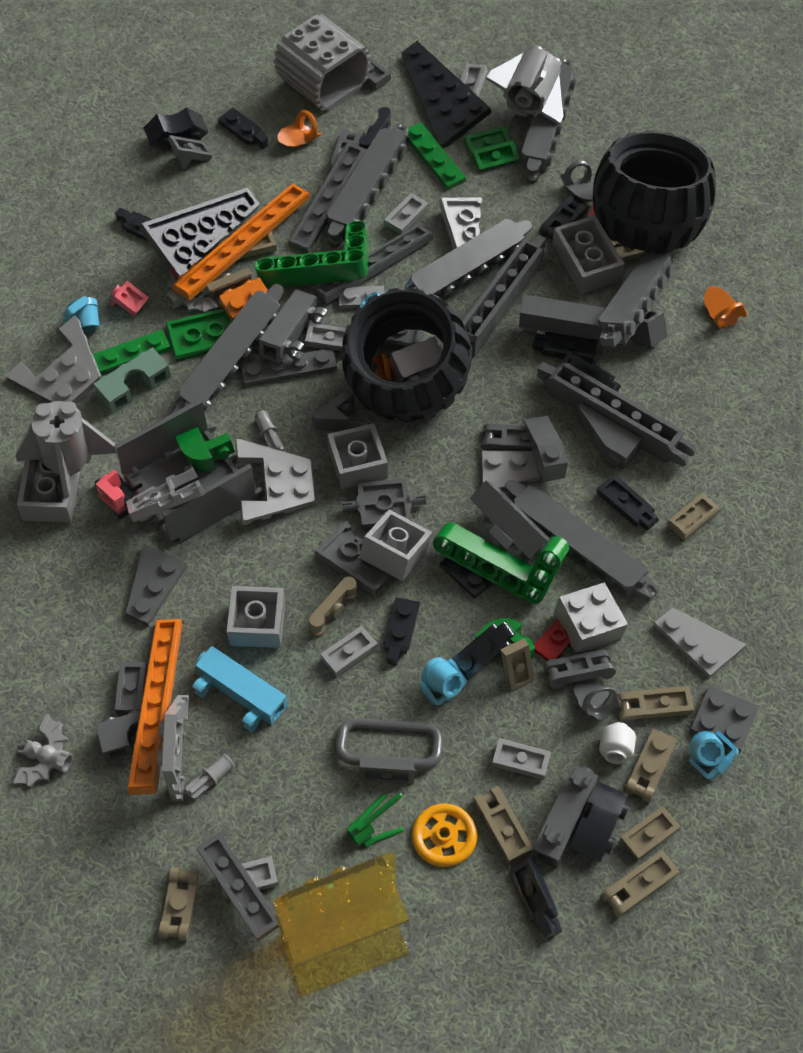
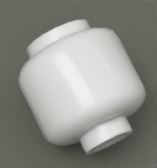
[599,722,636,764]

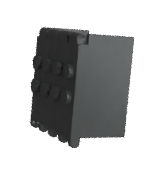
[114,399,265,542]

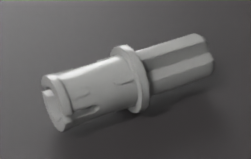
[254,411,284,451]
[185,753,235,799]

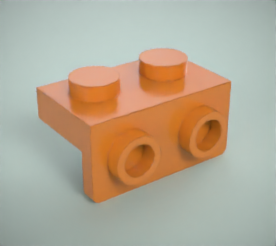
[219,277,268,321]

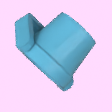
[62,296,100,333]
[419,657,467,705]
[688,730,739,780]

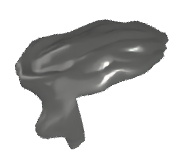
[560,160,593,202]
[574,679,621,720]

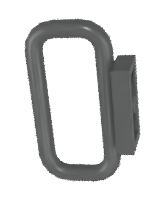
[336,718,443,784]

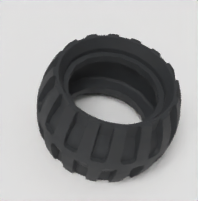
[592,131,716,253]
[341,288,472,422]

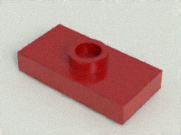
[534,618,570,661]

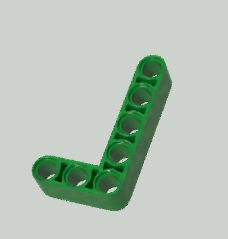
[254,221,369,288]
[432,522,569,604]

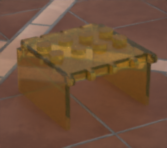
[273,852,409,996]

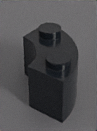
[143,107,209,150]
[569,782,630,862]

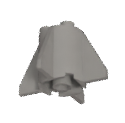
[486,45,563,125]
[16,401,116,497]

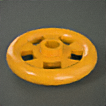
[411,804,477,867]

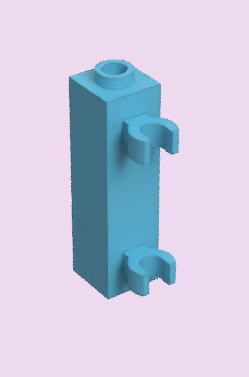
[192,646,288,733]

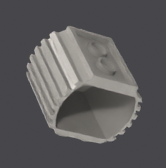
[274,14,371,111]

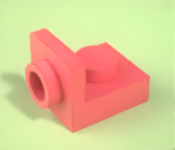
[109,281,149,316]
[96,470,126,515]

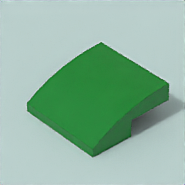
[464,126,520,172]

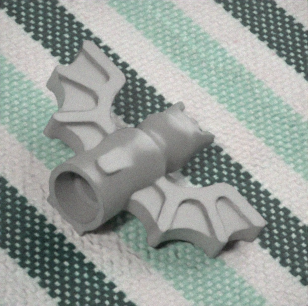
[165,274,218,314]
[13,714,73,788]

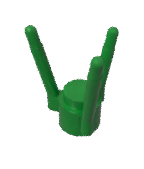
[346,793,404,848]

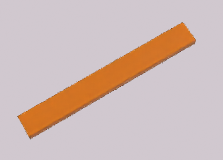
[172,183,309,301]
[127,619,183,795]

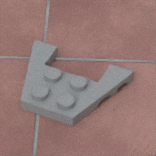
[6,315,101,404]
[235,439,315,525]
[126,464,205,522]
[158,695,189,801]

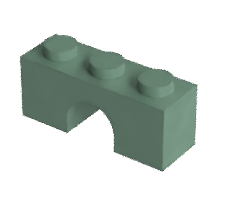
[94,347,171,414]

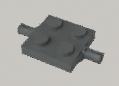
[342,478,426,530]

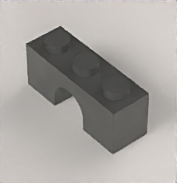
[95,701,184,762]

